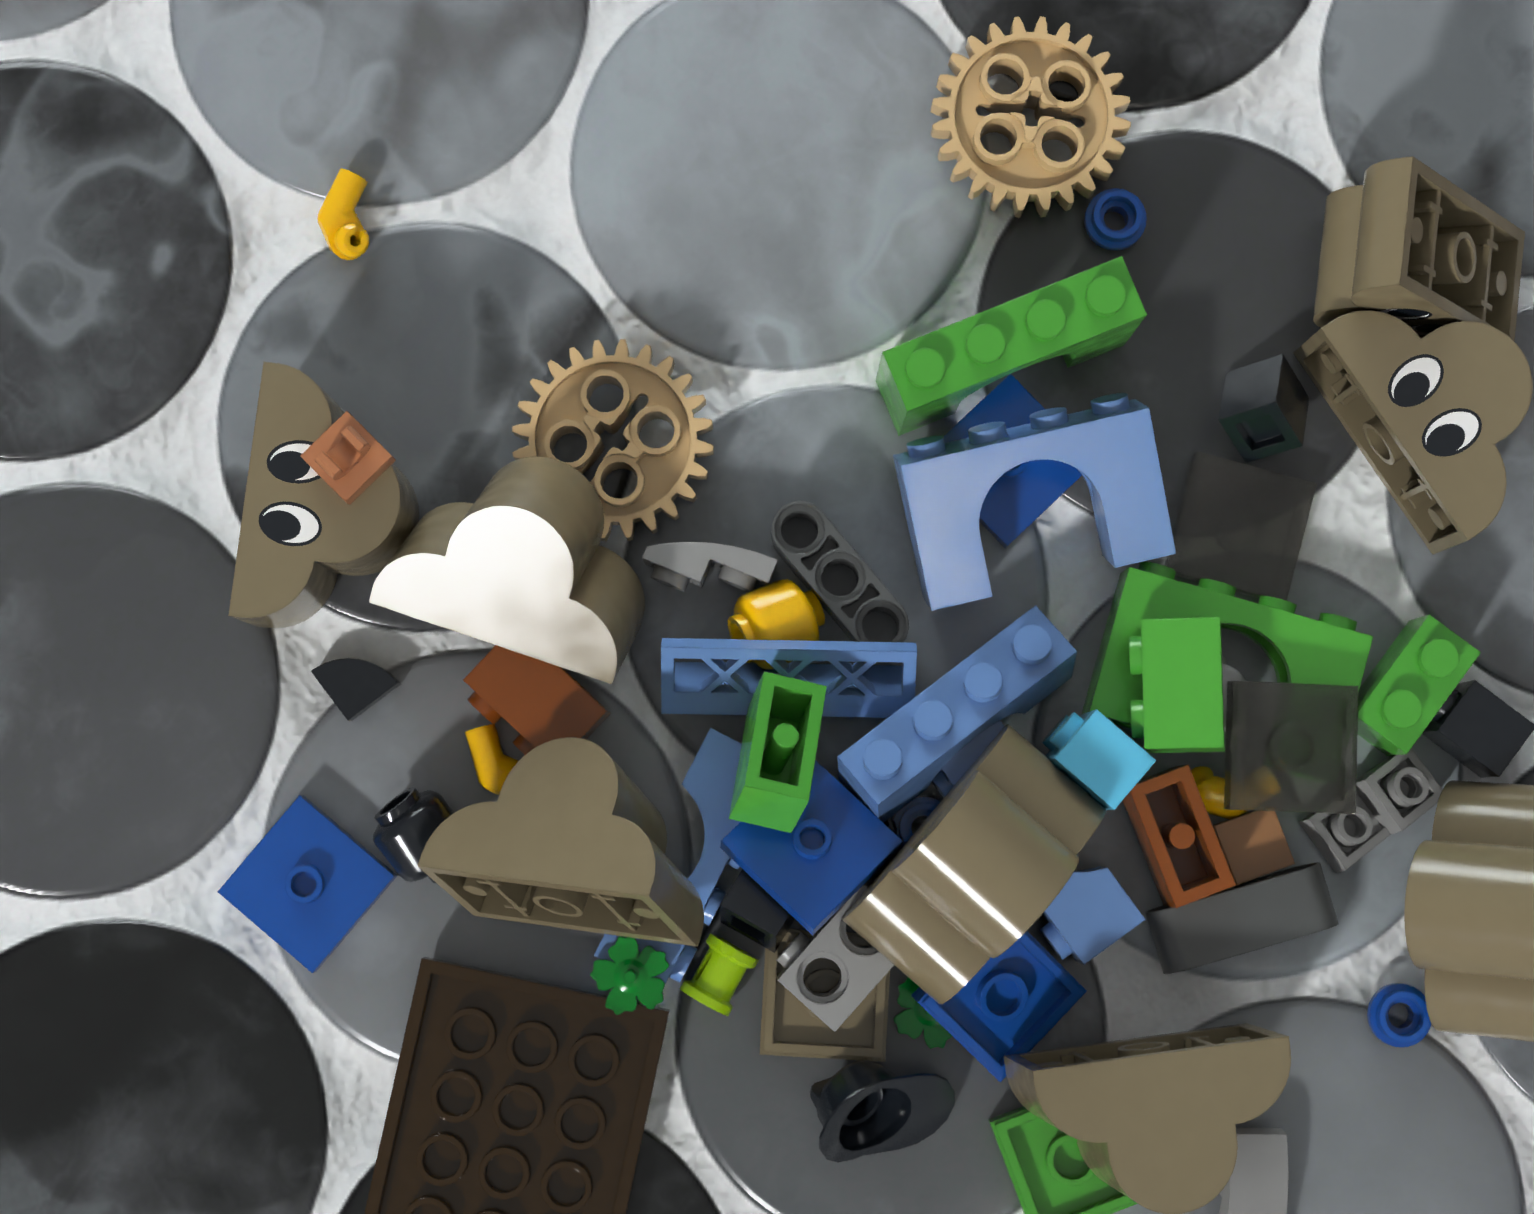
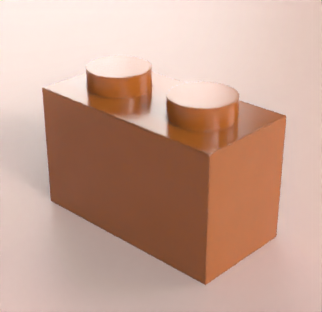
[463,645,611,755]
[1122,764,1236,908]

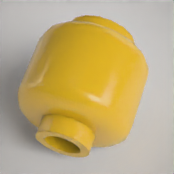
[728,579,825,670]

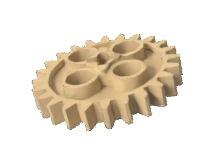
[930,16,1131,218]
[512,339,714,542]

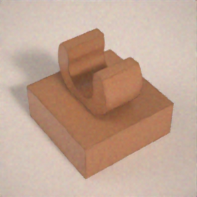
[300,411,396,505]

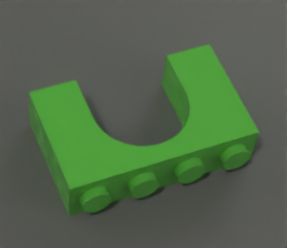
[875,256,1147,436]
[1082,561,1373,783]

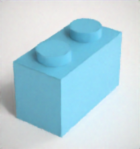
[1042,709,1157,810]

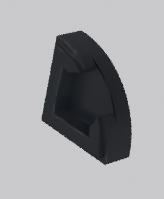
[311,658,401,721]

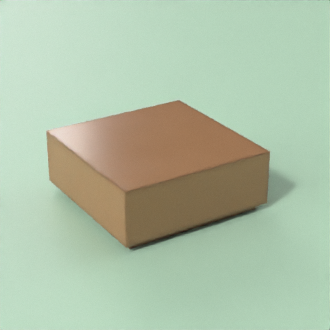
[1213,805,1295,885]

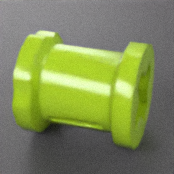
[680,933,759,1016]

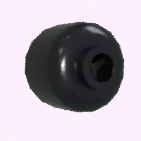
[373,787,454,883]

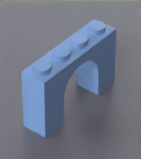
[893,393,1176,611]

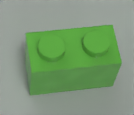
[1349,614,1481,756]
[1129,617,1225,753]
[729,671,827,833]

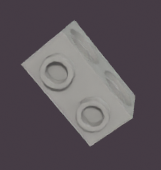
[776,885,894,1032]

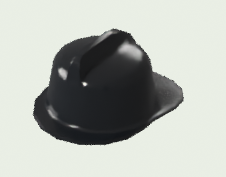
[810,1060,955,1163]

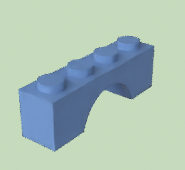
[837,605,1077,823]
[932,721,1146,965]
[594,728,742,984]

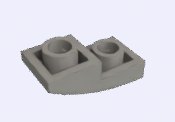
[642,542,778,592]
[1299,748,1442,873]
[1219,1128,1289,1214]

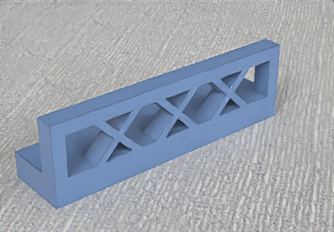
[661,638,917,718]

